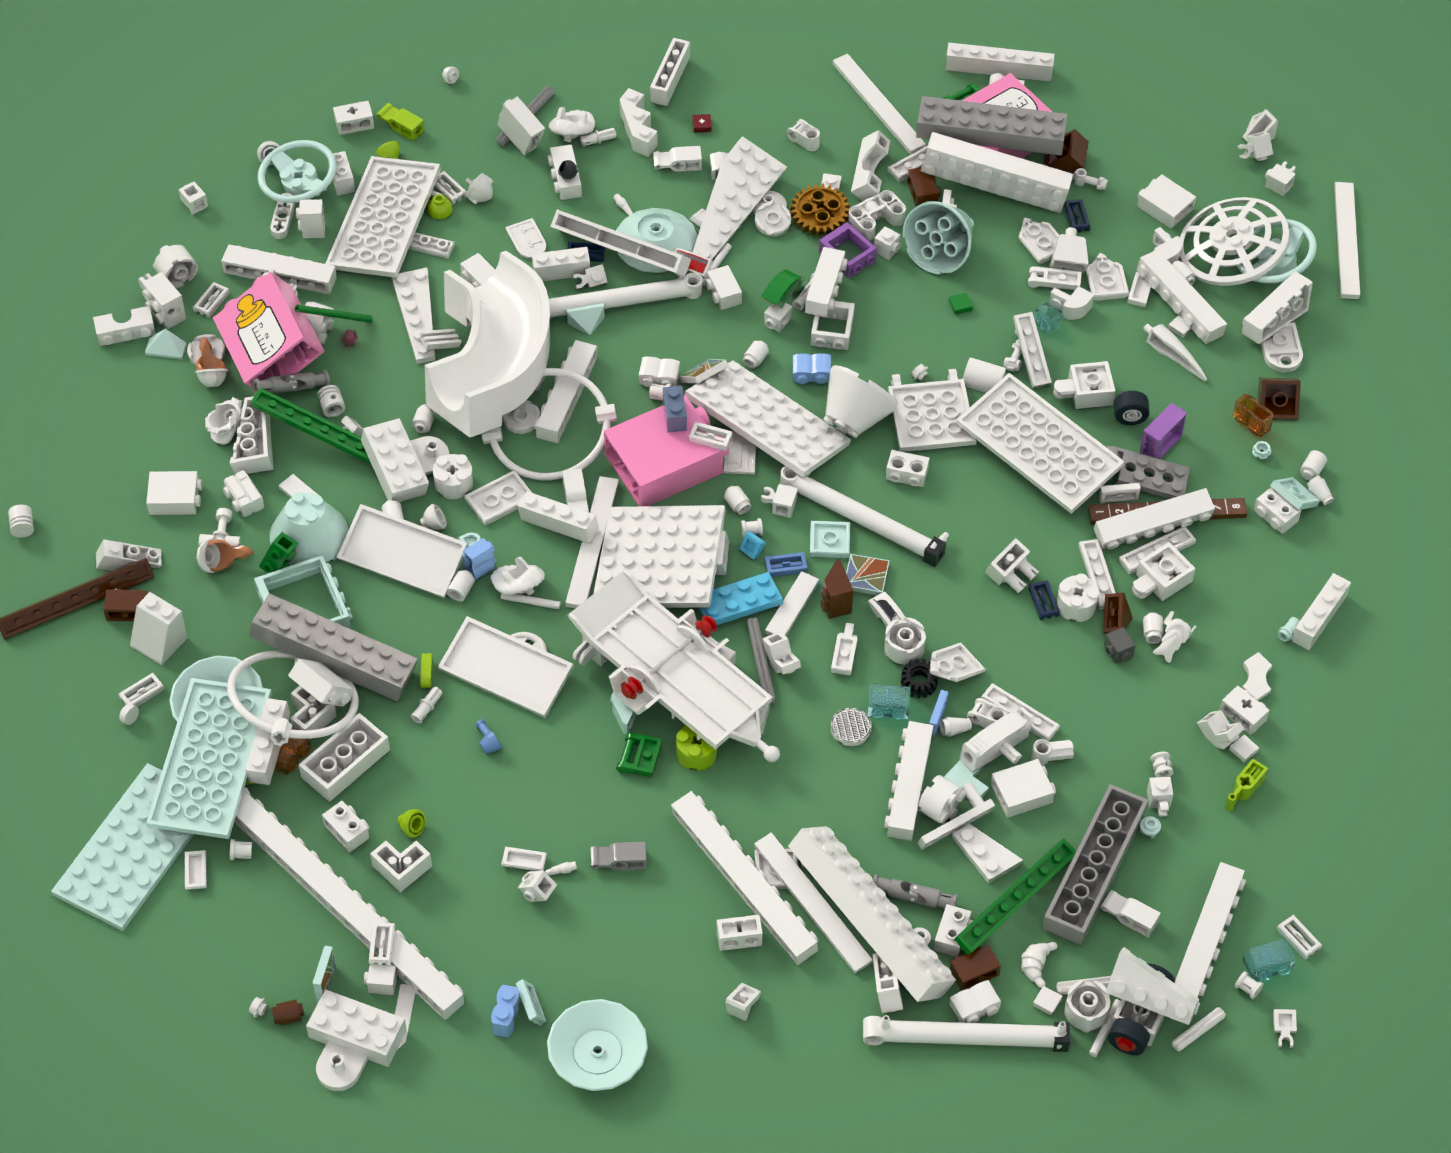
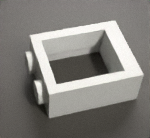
[811,301,855,350]

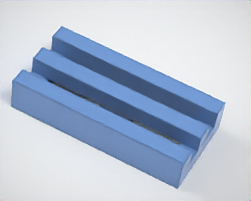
[765,552,807,577]

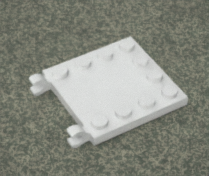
[888,369,977,452]

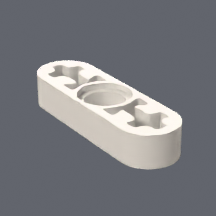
[270,193,295,239]

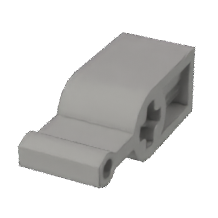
[591,842,646,870]

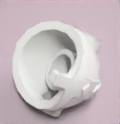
[465,173,494,205]

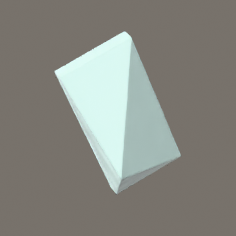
[567,303,605,335]
[145,329,187,360]

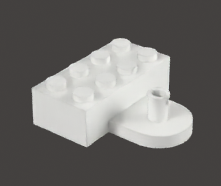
[361,418,449,502]
[306,989,407,1091]

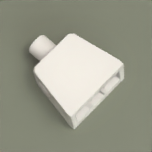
[1050,228,1088,273]

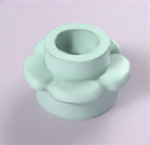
[1252,441,1271,459]

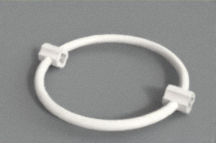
[481,368,617,481]
[227,650,359,746]

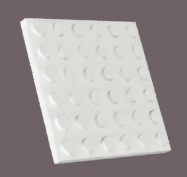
[594,505,726,608]

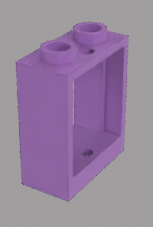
[819,222,877,278]
[1139,403,1187,459]

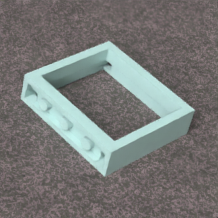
[254,555,353,628]

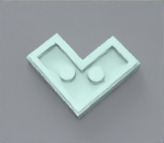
[944,760,989,798]

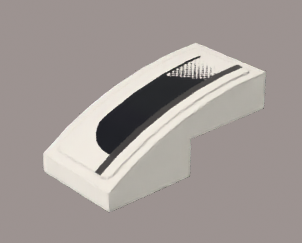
[867,591,906,627]

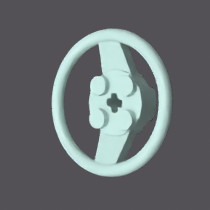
[258,140,336,203]
[1235,219,1317,283]

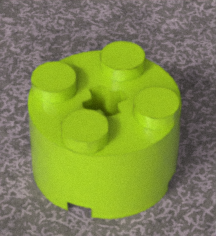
[676,725,718,771]

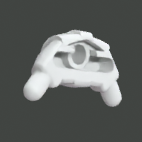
[1021,942,1058,988]

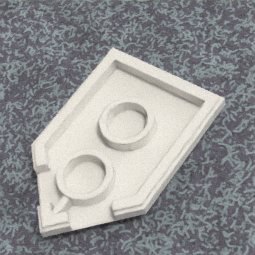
[1018,218,1059,264]
[1085,253,1129,301]
[930,642,986,682]

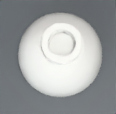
[257,141,280,166]
[420,504,447,530]

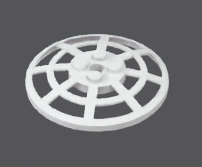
[1180,197,1290,286]

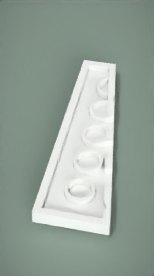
[391,268,435,364]

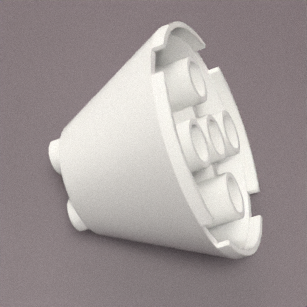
[823,365,898,438]

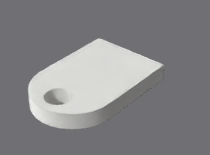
[1260,322,1303,373]

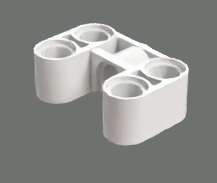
[848,190,906,242]

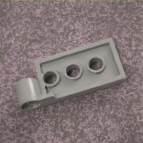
[1106,446,1190,499]

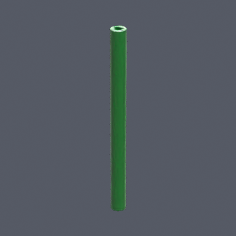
[295,304,373,323]

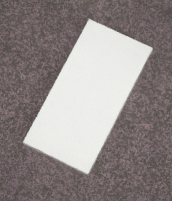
[337,504,469,599]
[438,616,574,718]

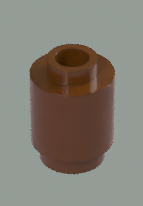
[271,999,304,1025]

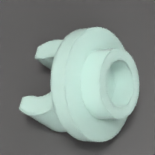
[1140,816,1161,839]

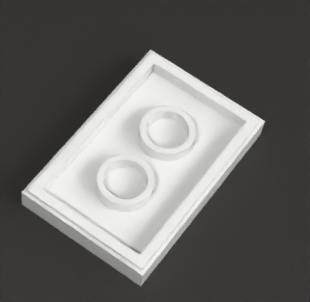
[464,470,532,526]

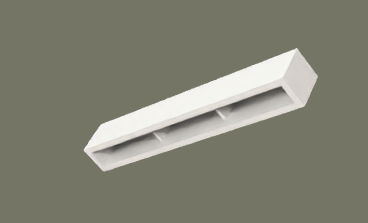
[550,210,691,277]
[1175,862,1246,1015]

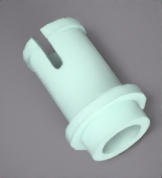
[1278,617,1300,642]

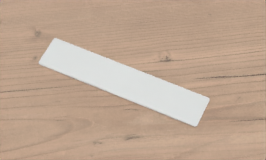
[395,984,415,1050]

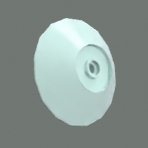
[616,208,698,273]
[169,656,263,722]
[547,999,648,1091]

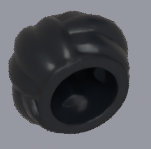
[558,160,578,180]

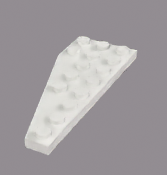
[693,136,787,261]

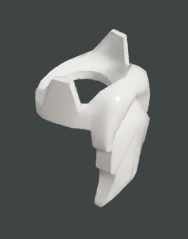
[1153,611,1197,663]

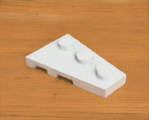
[952,823,1023,884]

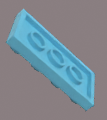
[698,572,783,625]

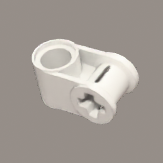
[786,119,820,151]
[966,698,1007,728]

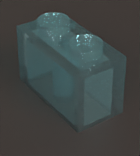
[867,684,911,719]
[1243,938,1296,981]

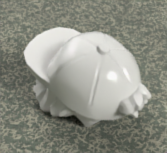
[205,397,242,445]

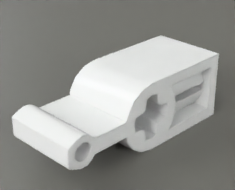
[653,146,702,172]
[562,468,589,512]
[1101,890,1161,938]

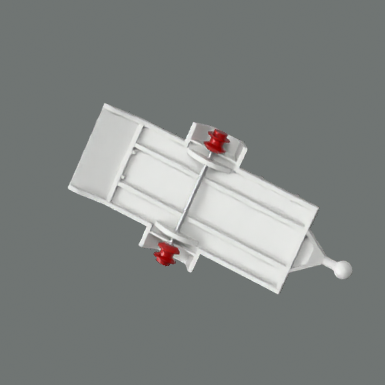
[567,569,780,762]

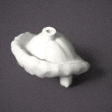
[549,107,595,143]
[490,557,545,596]

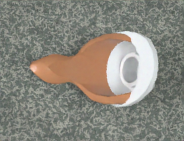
[195,337,229,387]
[196,539,254,573]

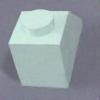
[610,692,637,735]

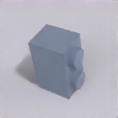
[663,385,687,432]

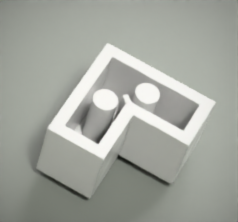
[291,686,337,743]
[370,841,432,893]

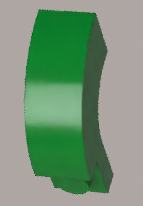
[761,269,805,308]

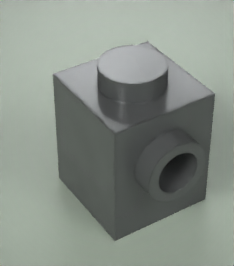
[1104,627,1135,664]

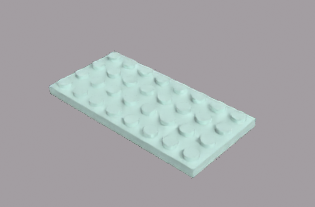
[146,678,272,839]
[51,763,194,931]

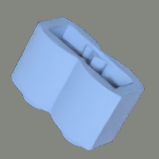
[793,354,831,384]
[463,538,496,581]
[491,985,520,1038]

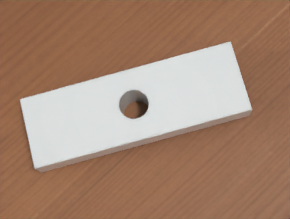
[409,233,455,259]

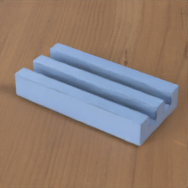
[929,690,949,735]

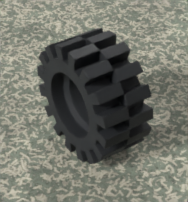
[901,659,938,698]

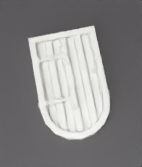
[505,218,547,260]
[724,432,757,475]

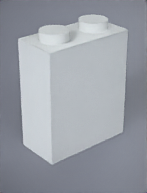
[497,97,545,156]
[1137,174,1196,229]
[146,471,202,515]
[288,659,354,707]
[991,759,1056,818]

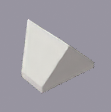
[1242,109,1279,141]

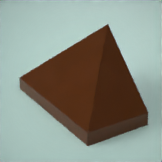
[1103,592,1133,634]

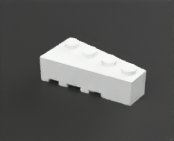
[230,396,274,475]

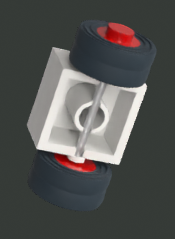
[1108,963,1175,1056]

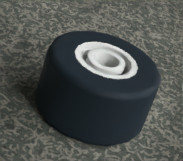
[1114,391,1150,425]

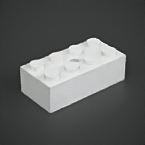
[299,713,390,802]

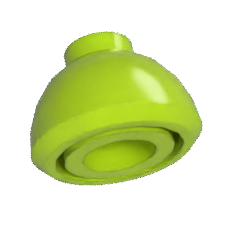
[376,141,400,159]
[427,194,453,219]
[398,809,426,838]

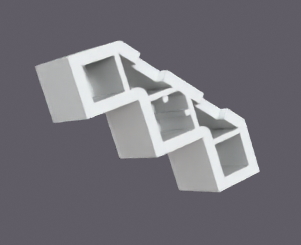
[620,88,658,158]

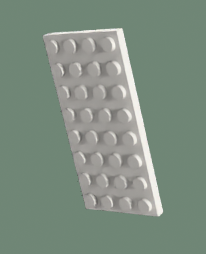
[325,156,441,278]
[684,361,851,477]
[956,373,1125,514]

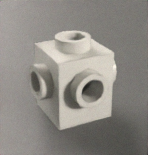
[518,871,557,902]

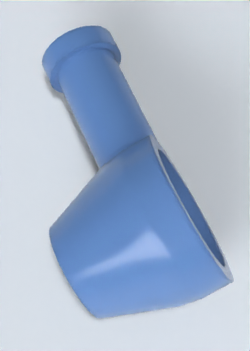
[476,719,502,754]

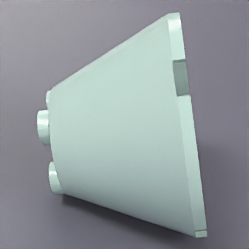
[903,201,974,274]
[269,492,349,566]

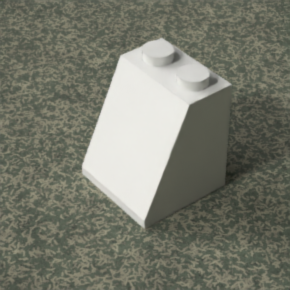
[130,592,188,666]

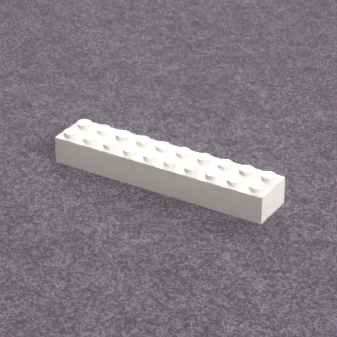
[788,826,956,1002]

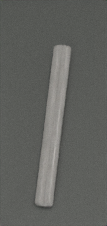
[496,85,555,147]
[747,617,775,704]

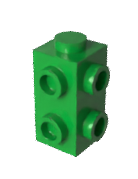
[259,532,298,573]

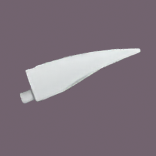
[1143,324,1207,382]

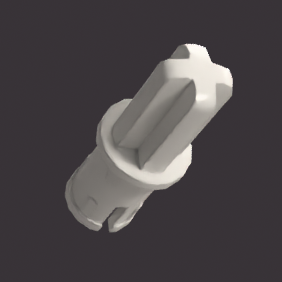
[580,128,616,147]
[411,687,443,724]

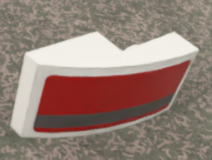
[675,248,713,278]

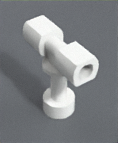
[199,508,241,547]

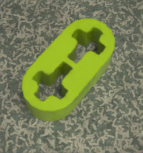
[420,653,433,688]

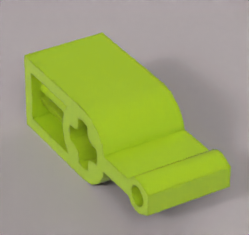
[376,103,425,141]
[1225,759,1268,811]

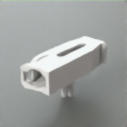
[960,707,1034,771]

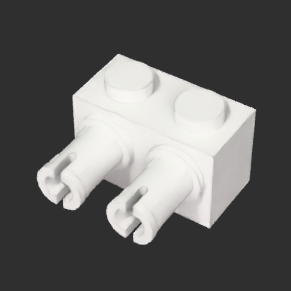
[985,538,1039,594]

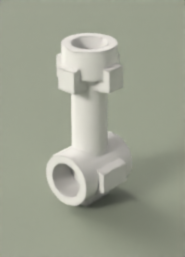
[1073,168,1108,190]
[1003,339,1022,372]

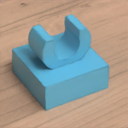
[739,531,766,560]

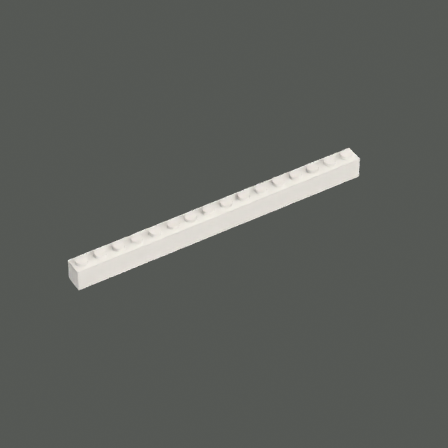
[234,787,464,1020]

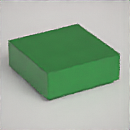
[949,293,973,314]

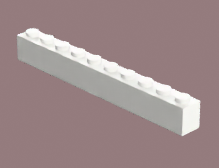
[671,791,819,966]

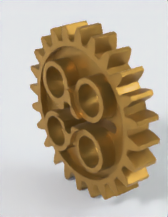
[791,183,850,237]

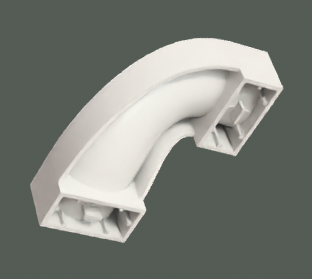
[425,251,550,438]

